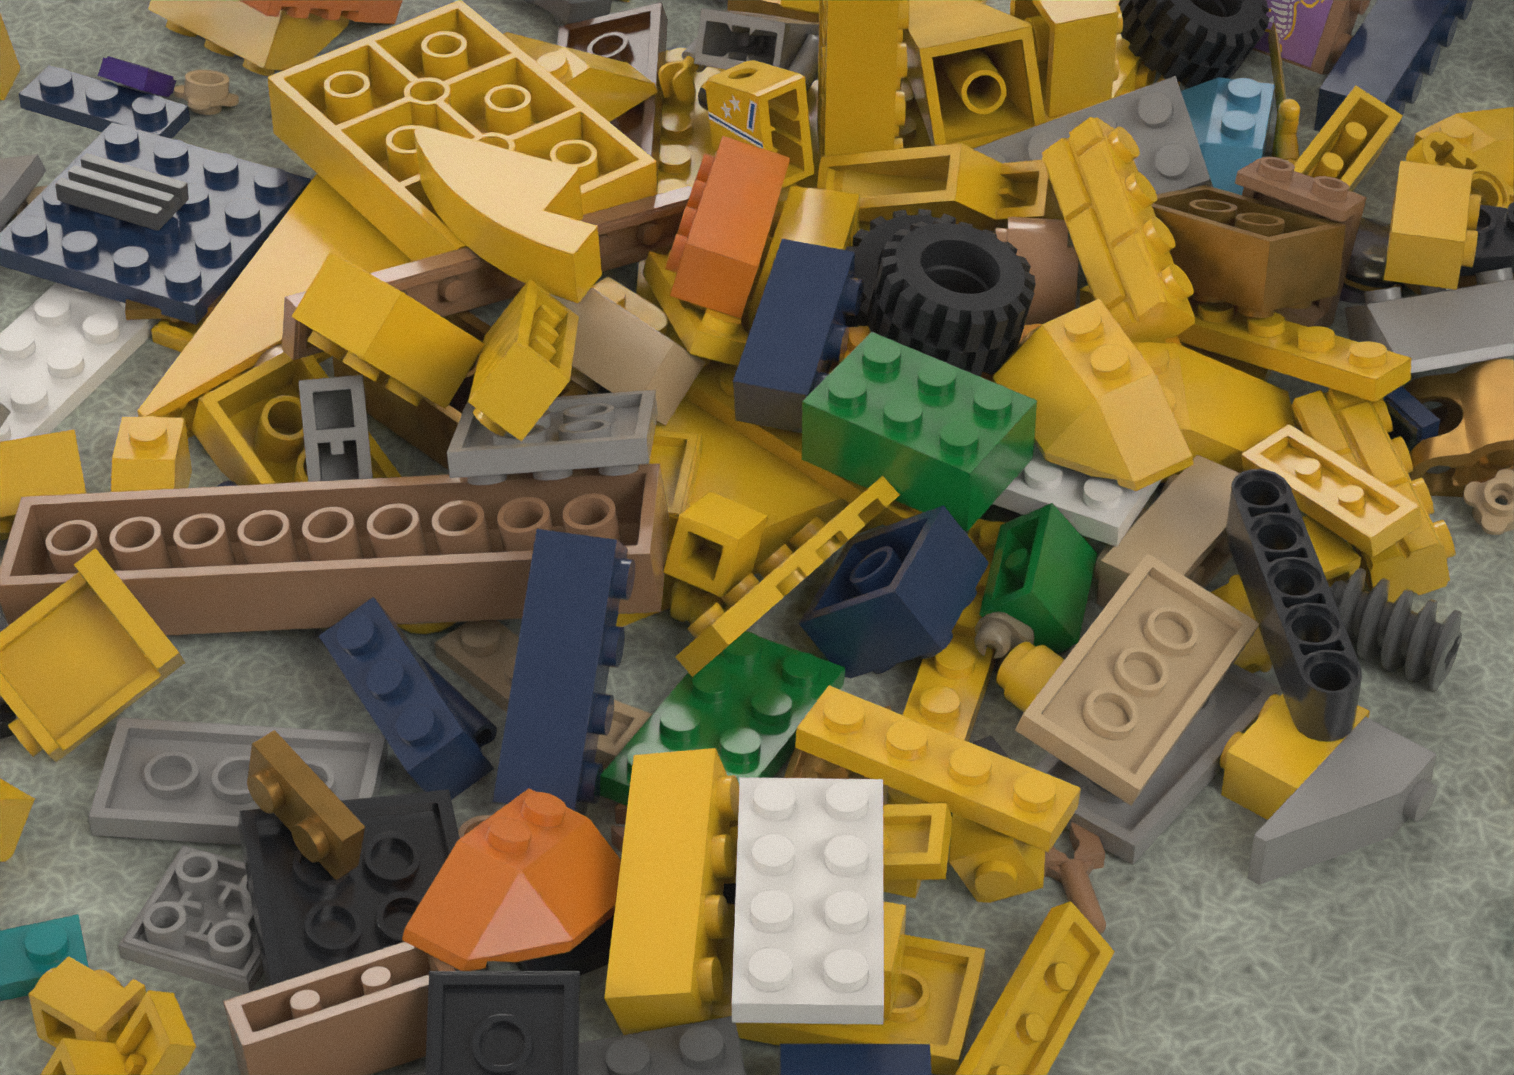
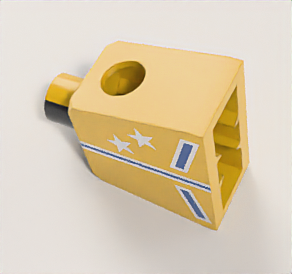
[698,60,814,189]

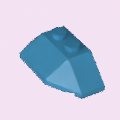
[1181,78,1275,195]

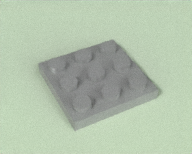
[447,390,658,485]

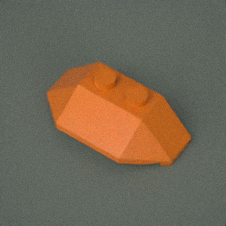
[402,788,621,971]

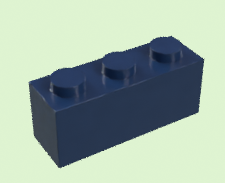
[733,239,864,433]
[319,597,495,800]

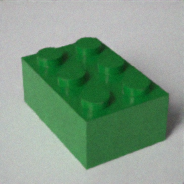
[802,332,1037,532]

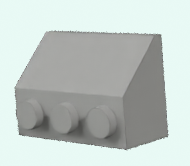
[1345,267,1514,373]

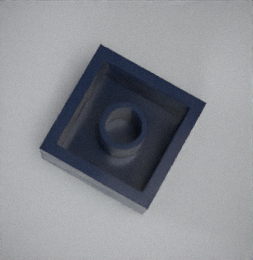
[798,505,989,679]

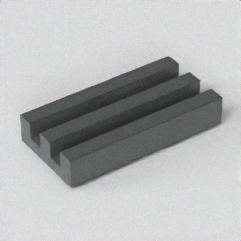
[55,153,189,231]

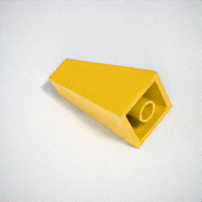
[903,0,1046,149]

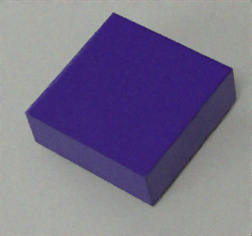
[98,56,177,98]

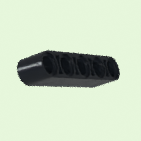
[1226,469,1362,742]

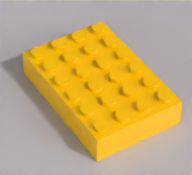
[267,0,657,261]

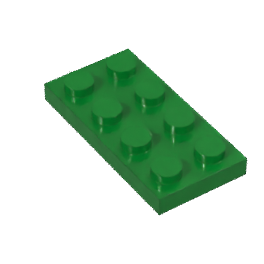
[600,631,845,806]

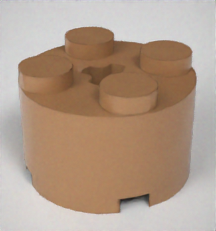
[995,216,1079,325]

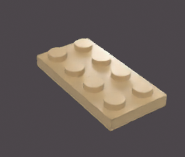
[1015,553,1259,806]

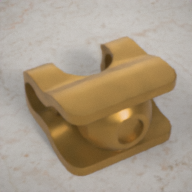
[1404,359,1514,497]

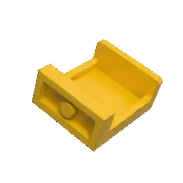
[0,548,185,762]

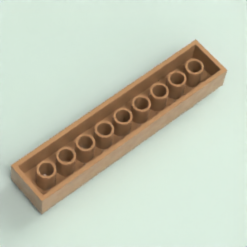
[0,463,670,635]

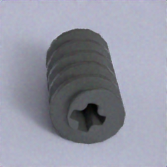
[1330,568,1462,692]

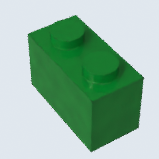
[979,503,1097,654]

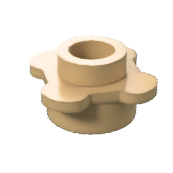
[174,70,239,115]
[1463,469,1514,535]

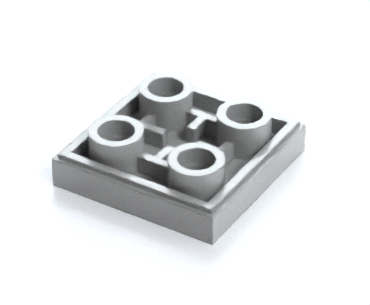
[118,845,264,994]

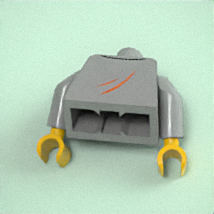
[658,8,819,102]

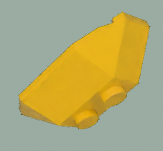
[993,299,1194,491]

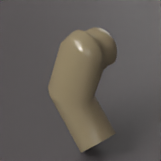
[974,611,1034,674]

